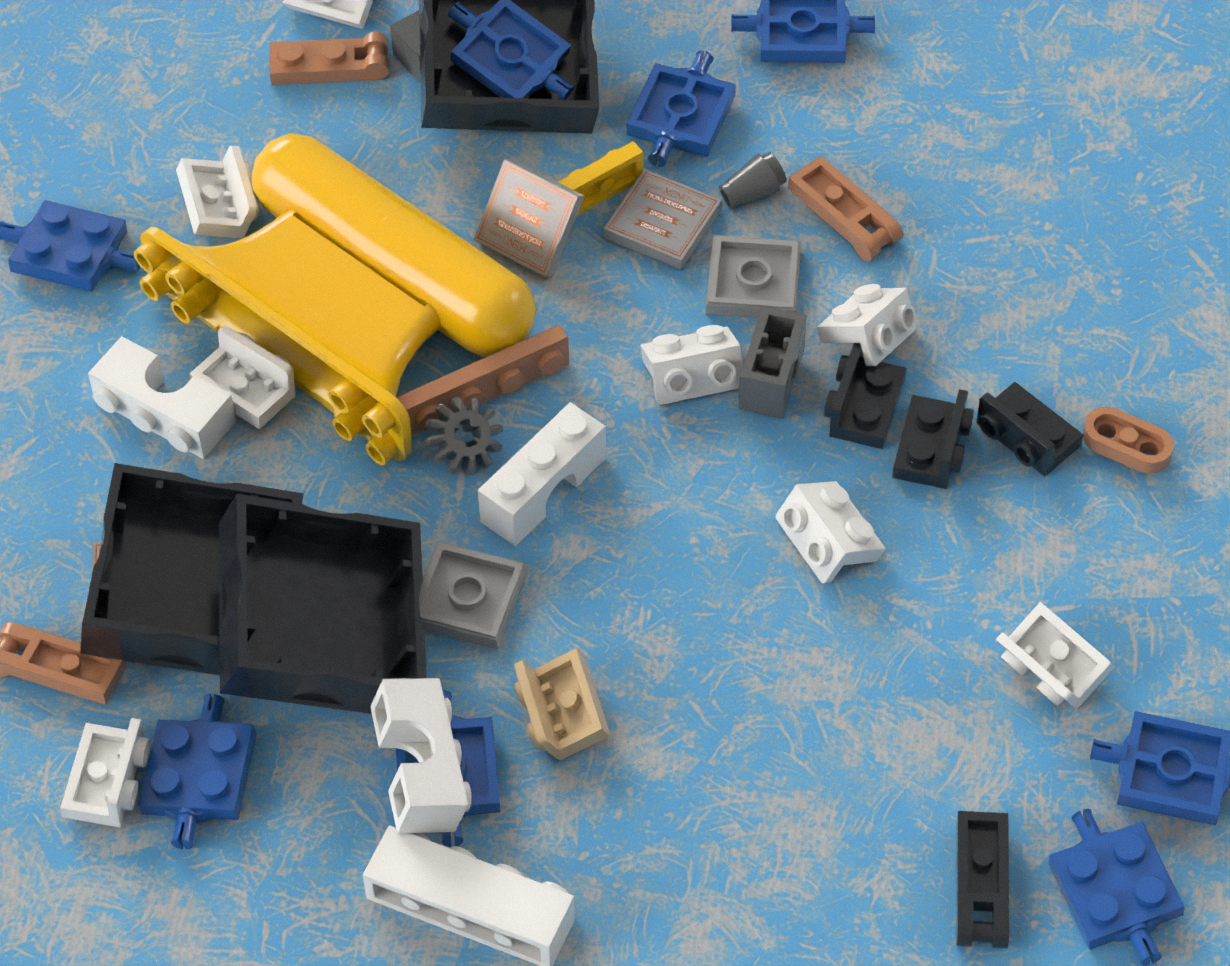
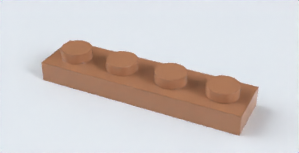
[397,324,569,435]

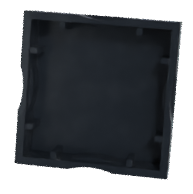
[419,0,599,134]
[80,463,303,675]
[219,494,427,714]

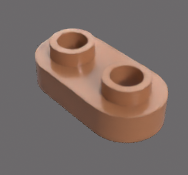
[1083,407,1174,474]

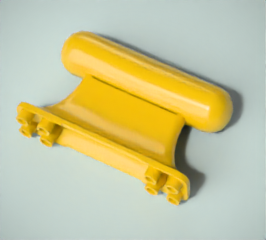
[134,133,537,466]

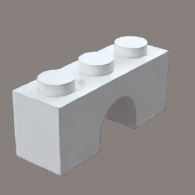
[88,336,237,459]
[478,402,606,547]
[370,678,471,834]

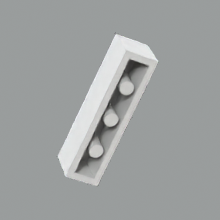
[362,825,575,966]

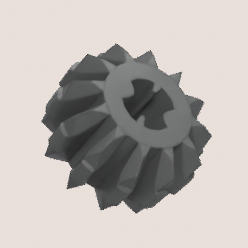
[424,396,503,476]

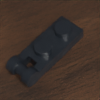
[956,811,1009,949]

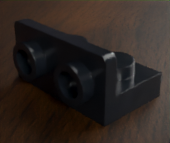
[824,343,907,449]
[976,382,1084,477]
[892,389,974,489]

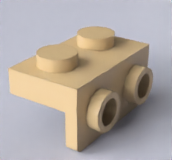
[514,648,611,761]

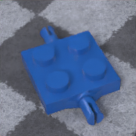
[448,0,574,100]
[731,0,875,63]
[626,50,736,167]
[0,200,141,292]
[396,690,501,847]
[138,693,257,849]
[1090,711,1230,826]
[1049,808,1185,966]

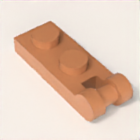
[270,32,389,85]
[788,156,904,262]
[0,622,126,705]

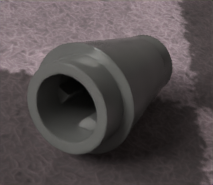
[719,152,787,209]

